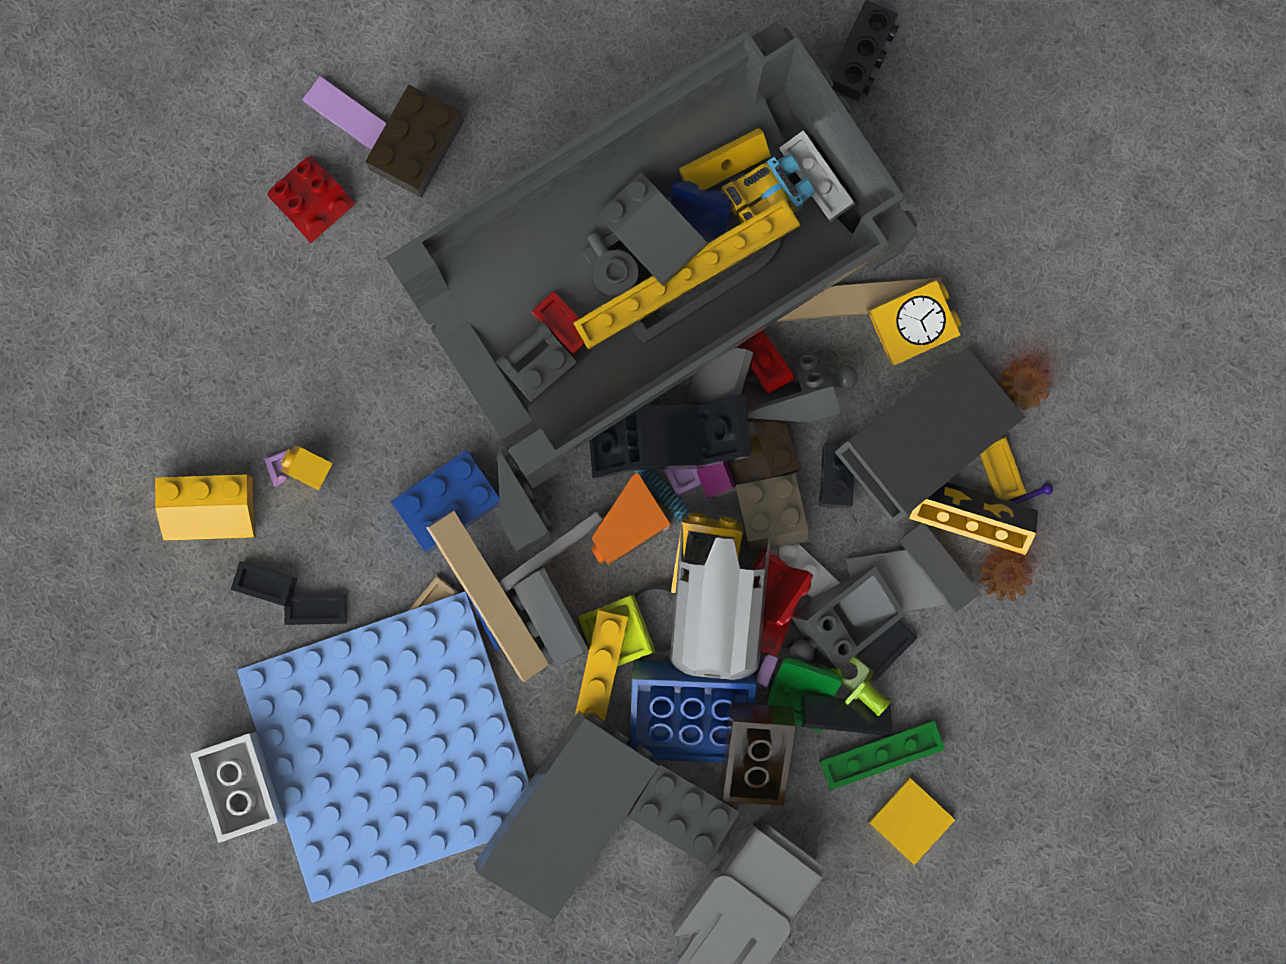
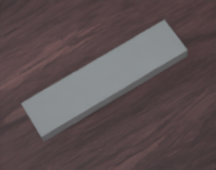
[499,512,603,593]

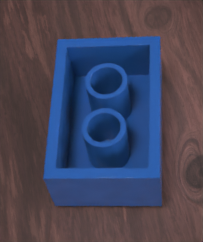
[391,450,500,553]

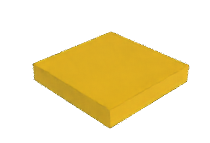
[868,777,955,865]

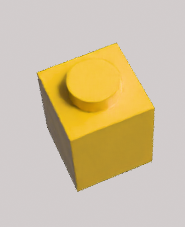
[281,445,333,490]

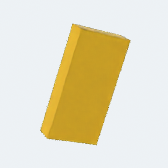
[979,437,1026,500]

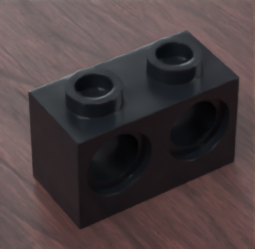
[819,444,854,509]

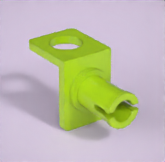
[831,656,891,716]

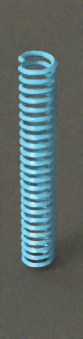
[632,470,705,541]

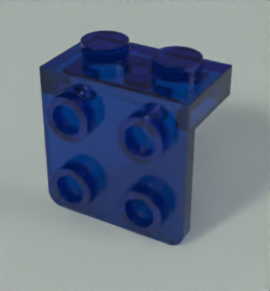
[671,180,732,243]

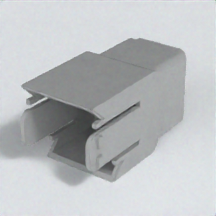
[671,823,826,964]

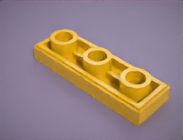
[679,128,771,197]

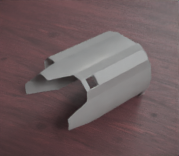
[670,524,771,680]

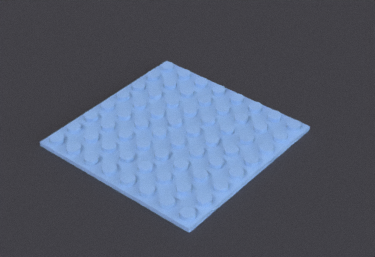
[237,591,530,903]

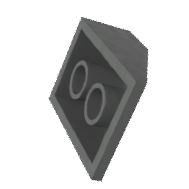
[597,172,708,286]

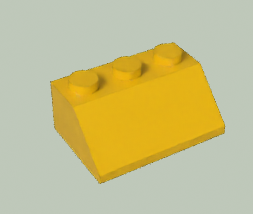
[155,474,255,541]

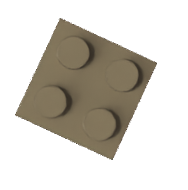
[736,473,808,553]

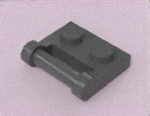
[495,322,577,403]

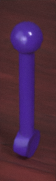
[1009,483,1053,504]

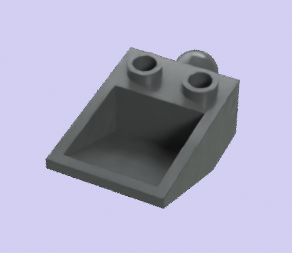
[741,351,858,423]
[790,566,905,670]

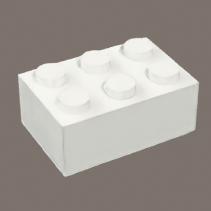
[190,732,285,843]

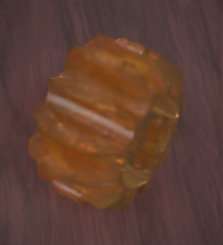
[999,358,1052,410]
[980,550,1032,601]

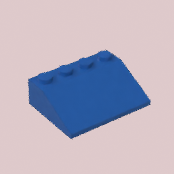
[630,661,756,763]

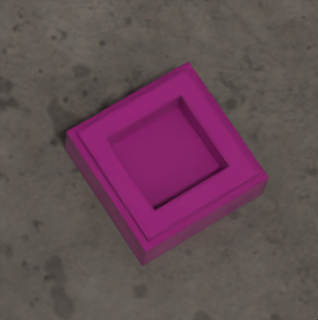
[696,462,736,499]

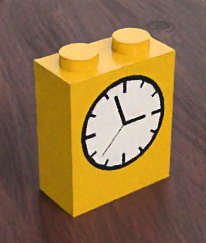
[866,279,961,366]

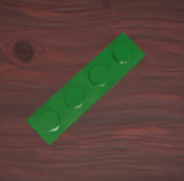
[819,720,945,790]

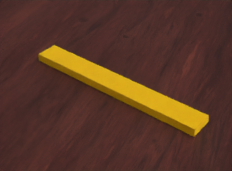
[573,198,801,350]

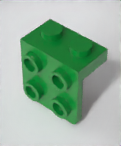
[766,658,843,732]

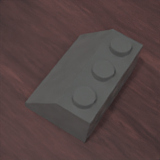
[512,568,589,667]

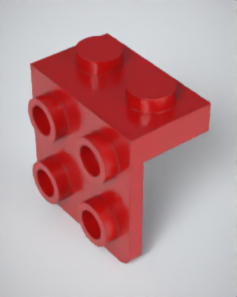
[267,156,355,243]
[750,549,813,626]

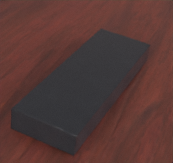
[801,694,892,736]

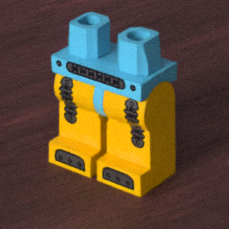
[721,154,815,224]

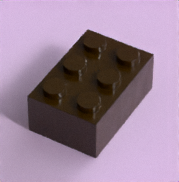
[365,84,464,198]
[720,702,796,806]

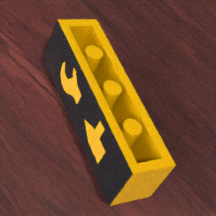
[909,482,1038,555]

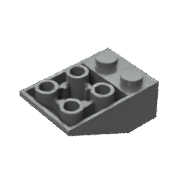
[497,453,553,554]

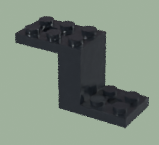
[589,395,751,478]

